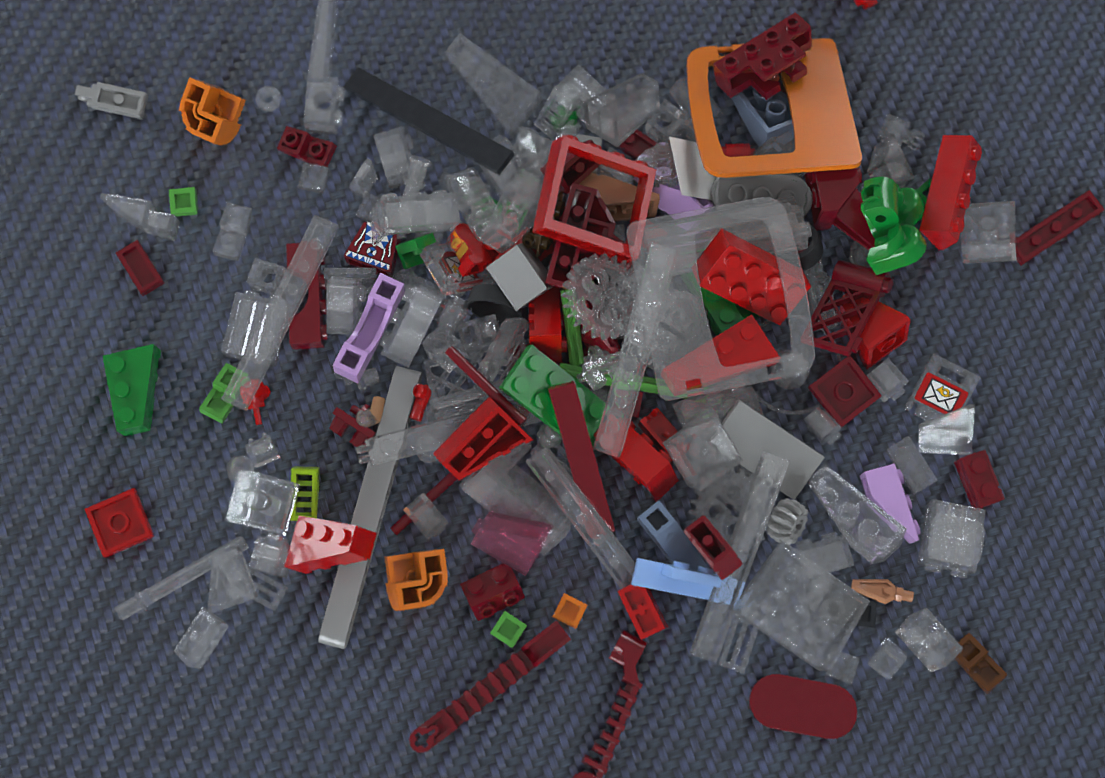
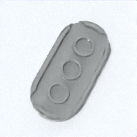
[711,173,812,225]

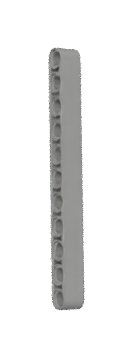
[318,366,422,650]

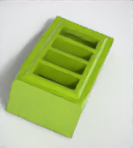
[290,466,320,521]

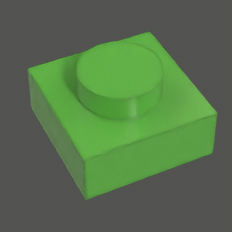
[169,187,198,217]
[490,611,527,648]

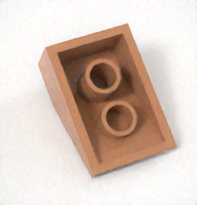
[579,173,660,221]

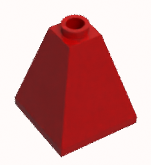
[840,294,911,370]

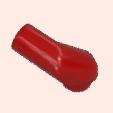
[409,383,432,422]

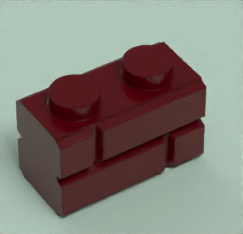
[954,450,1005,511]
[683,515,743,580]

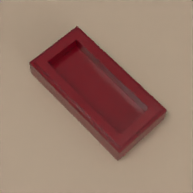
[116,240,165,296]

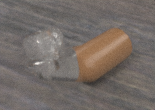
[356,396,386,428]

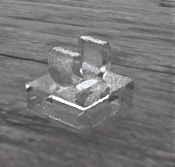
[245,433,280,468]

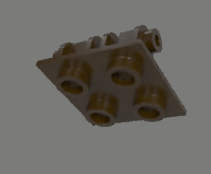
[522,191,565,258]

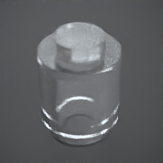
[804,407,842,446]

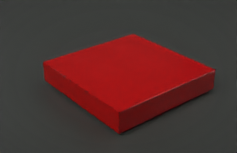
[84,488,155,558]

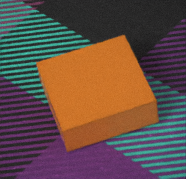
[552,593,588,629]

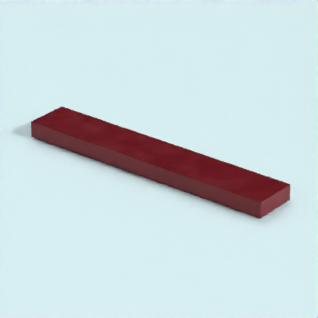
[548,381,615,538]

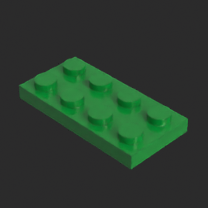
[499,344,611,440]

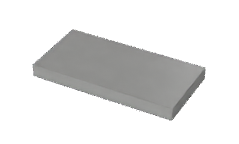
[708,399,825,500]

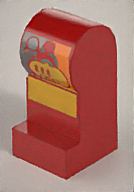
[447,223,492,277]

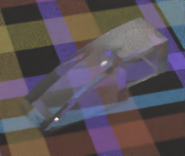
[100,193,180,241]

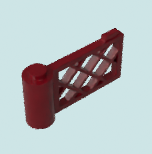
[800,260,893,357]

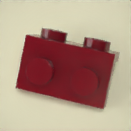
[460,561,525,621]

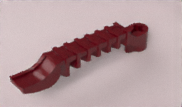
[409,620,572,753]
[573,630,647,778]

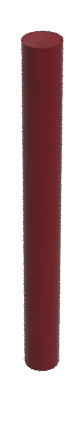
[445,346,527,426]

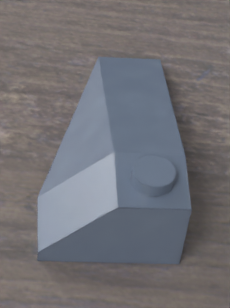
[732,86,794,153]

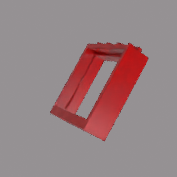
[532,135,657,263]

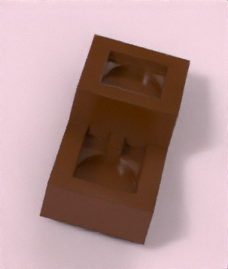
[949,633,1008,694]

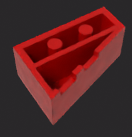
[529,286,567,363]

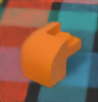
[179,77,246,145]
[385,549,448,611]

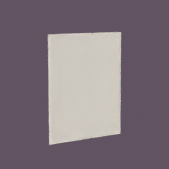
[669,137,717,200]

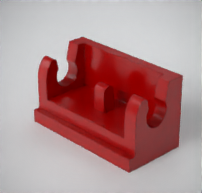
[638,407,691,465]
[618,584,668,640]

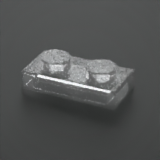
[885,436,938,495]

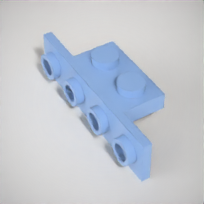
[631,558,735,604]

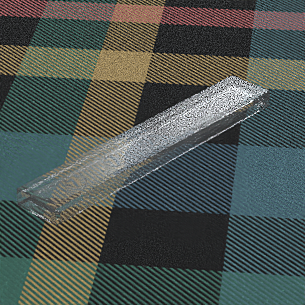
[525,446,636,588]

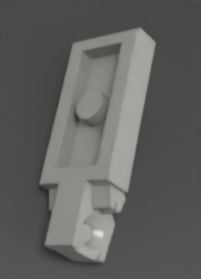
[75,82,149,119]

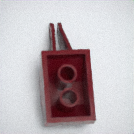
[804,168,875,250]

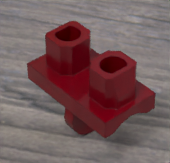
[329,404,376,450]

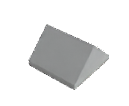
[486,243,555,311]

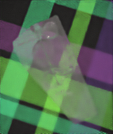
[807,464,907,564]

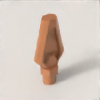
[850,579,914,604]

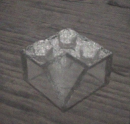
[961,201,1017,264]

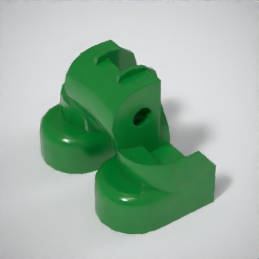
[861,176,927,275]

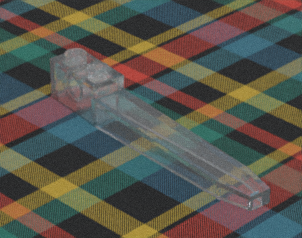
[304,0,345,134]

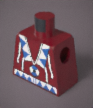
[344,213,400,278]

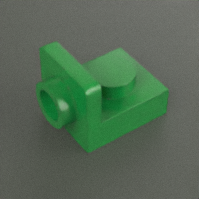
[395,232,436,269]

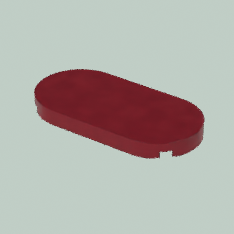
[749,674,857,739]

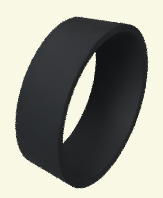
[465,284,522,323]

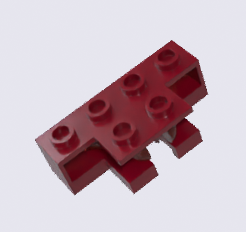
[713,12,812,100]

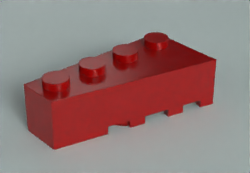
[660,315,781,397]

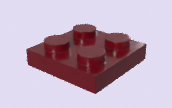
[808,355,882,428]

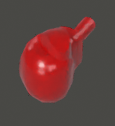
[240,379,271,425]

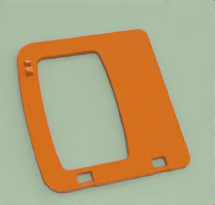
[687,38,862,178]

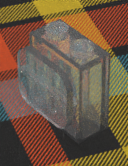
[917,499,986,578]

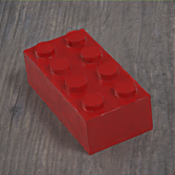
[691,228,811,325]

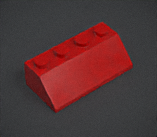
[919,135,982,250]

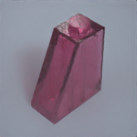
[471,512,553,576]

